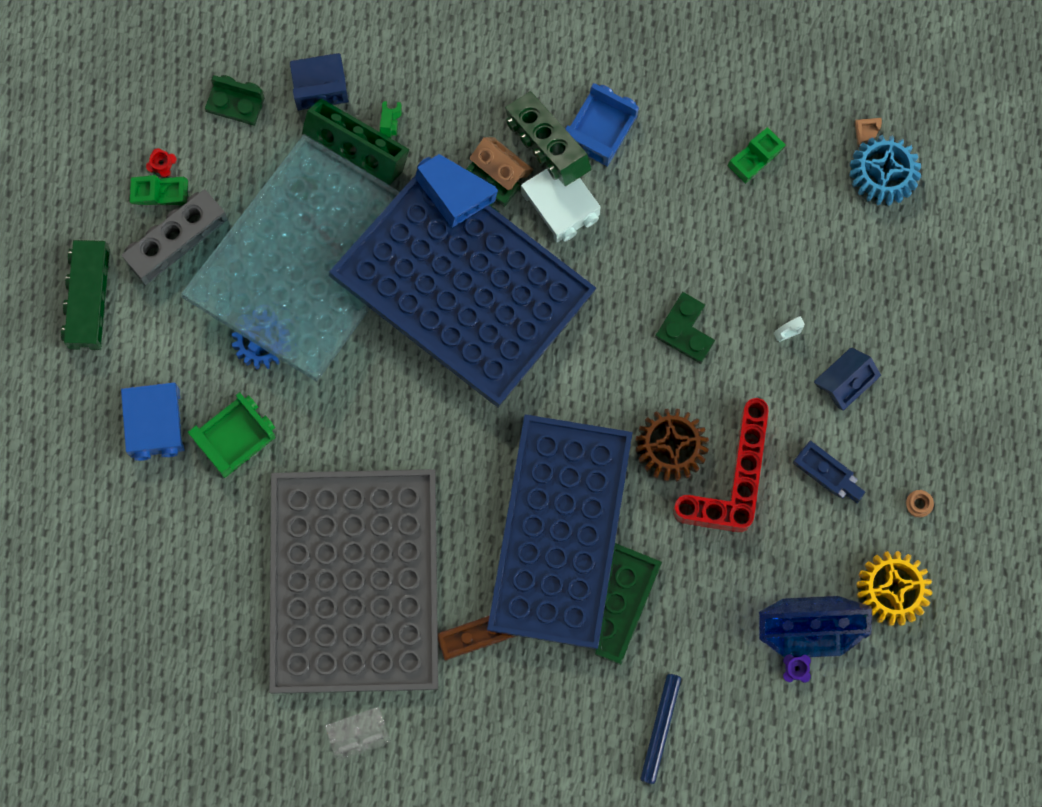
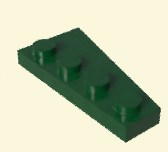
[595,543,662,666]

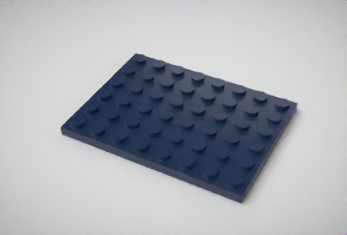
[328,175,596,408]

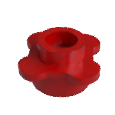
[146,148,177,178]

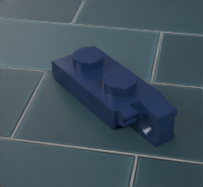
[793,441,866,503]

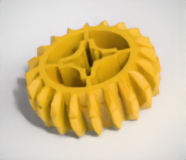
[856,551,932,626]

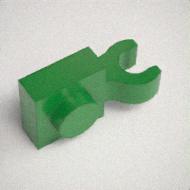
[380,101,402,139]

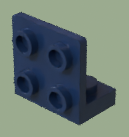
[290,53,349,111]

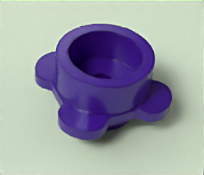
[783,654,811,683]

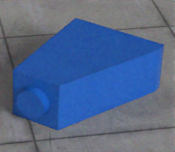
[415,154,498,228]

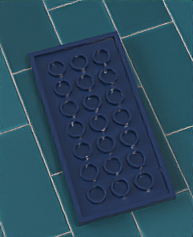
[487,414,633,650]

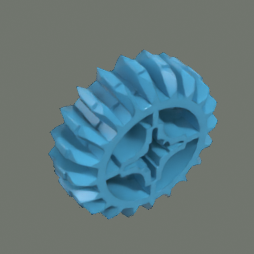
[849,135,921,206]

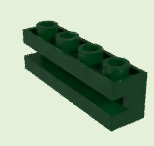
[61,240,110,350]

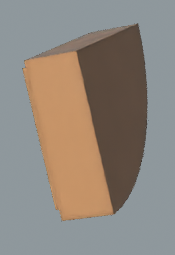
[855,118,882,147]

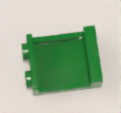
[188,392,276,478]

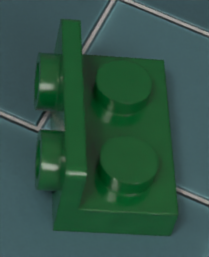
[205,75,265,126]

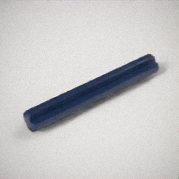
[640,674,681,784]

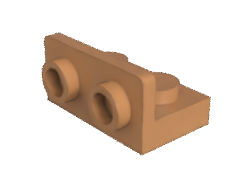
[470,137,533,190]

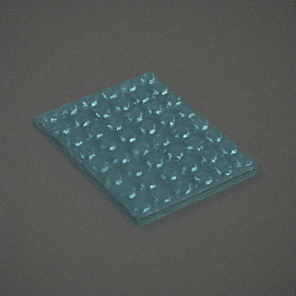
[181,134,400,382]

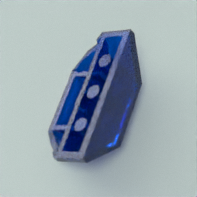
[759,596,872,657]

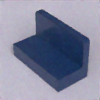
[814,348,881,411]

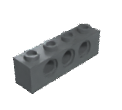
[121,189,228,286]

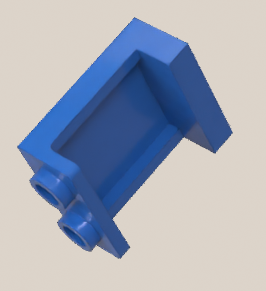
[566,83,639,167]
[121,382,185,461]

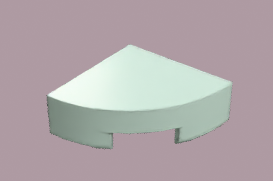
[774,316,805,342]

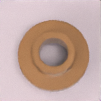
[906,490,934,518]

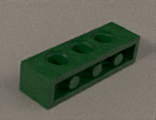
[505,91,592,187]
[302,98,409,185]

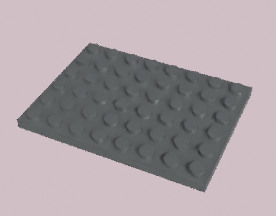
[269,469,438,694]

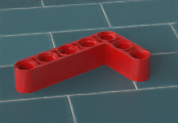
[673,398,769,532]

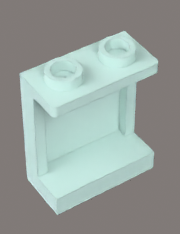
[521,169,601,243]

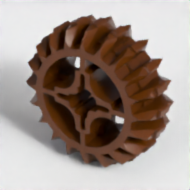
[635,409,709,482]

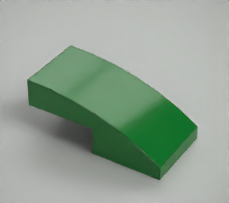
[727,127,786,184]
[130,175,188,205]

